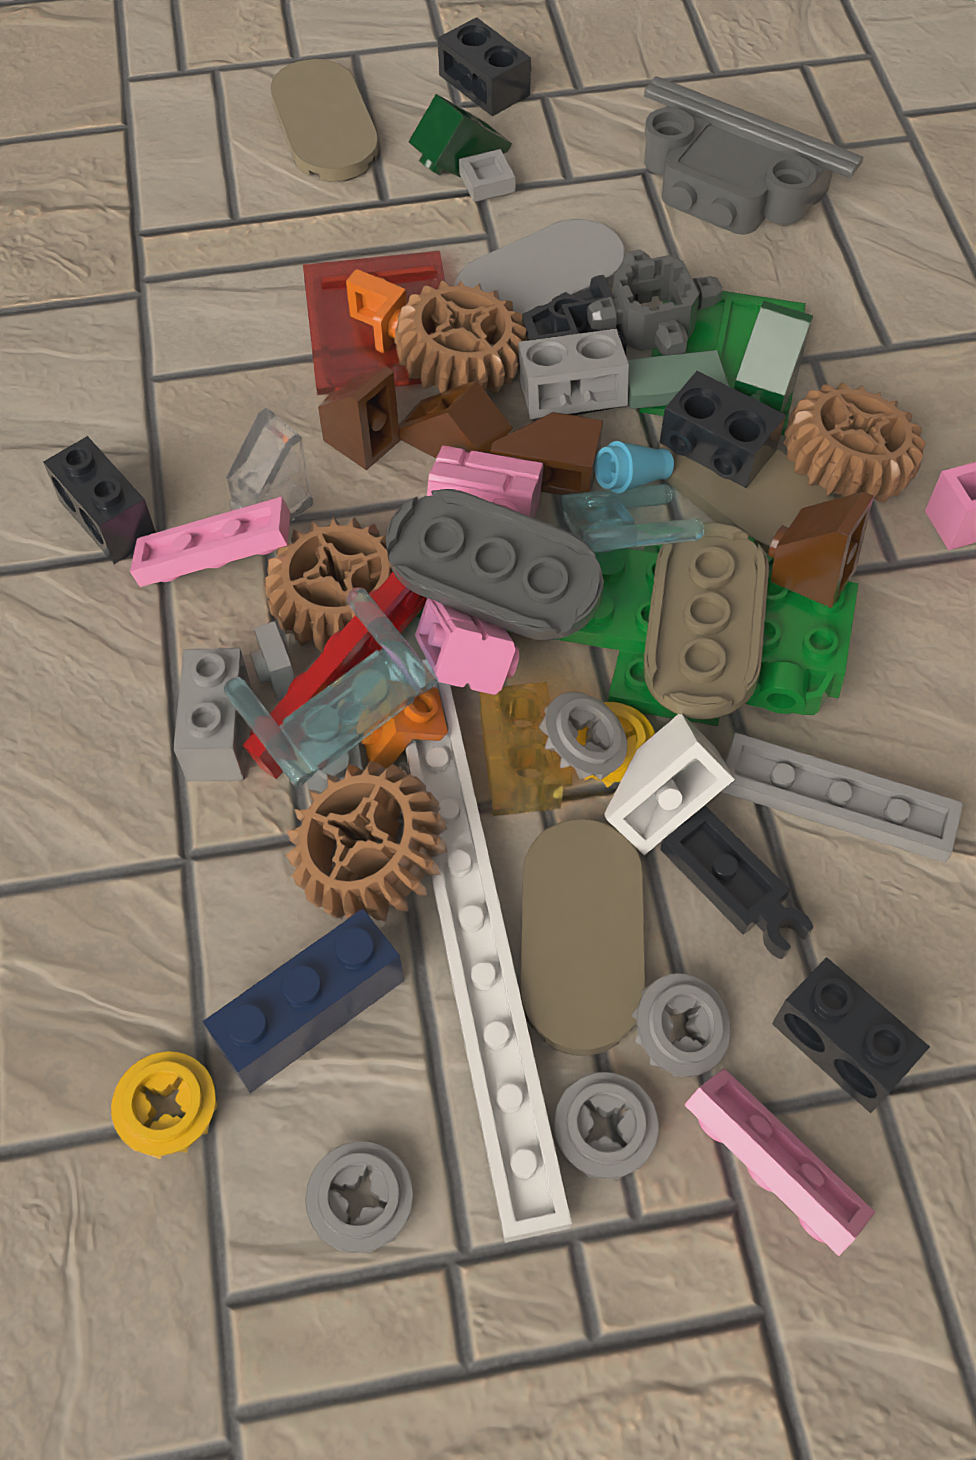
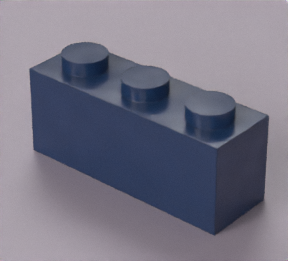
[202,909,404,1093]

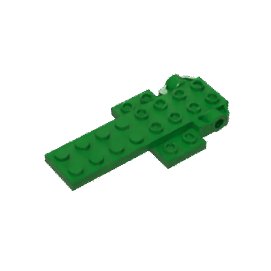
[416,522,859,726]

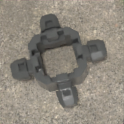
[587,249,722,356]

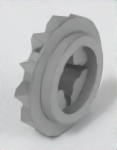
[539,692,627,780]
[631,973,731,1077]
[554,1072,659,1181]
[305,1142,413,1254]

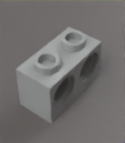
[518,329,629,419]
[173,648,251,782]

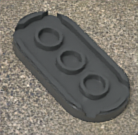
[385,489,603,640]

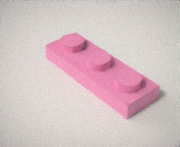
[130,496,290,587]
[685,1068,875,1256]

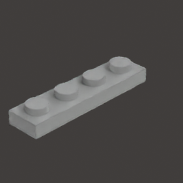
[721,732,963,863]

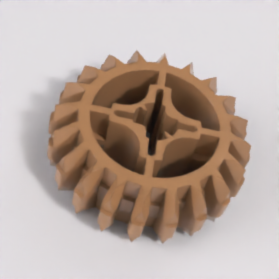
[394,280,527,393]
[783,382,926,503]
[264,516,393,653]
[285,760,448,922]

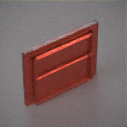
[303,250,445,395]

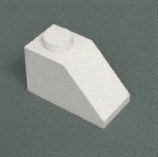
[604,714,735,855]

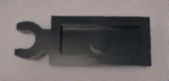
[660,806,814,959]

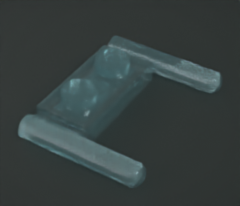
[560,484,704,552]
[224,587,437,787]

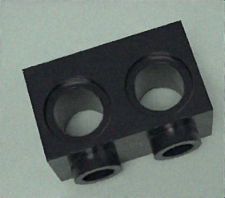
[438,17,532,116]
[659,371,786,488]
[43,436,156,564]
[772,957,930,1113]

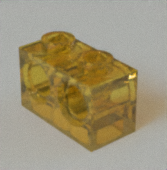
[479,682,572,816]

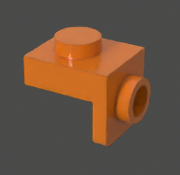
[346,269,407,354]
[358,682,448,768]

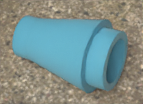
[595,441,674,493]

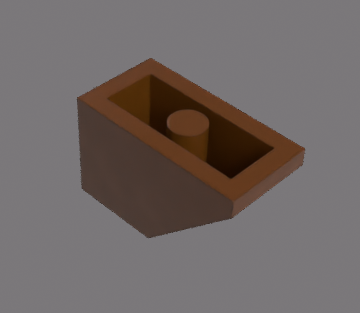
[318,366,400,470]
[399,380,513,459]
[490,412,603,500]
[768,491,874,608]

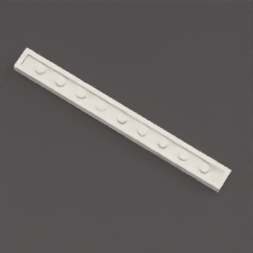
[389,659,572,1243]

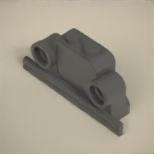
[644,76,864,235]

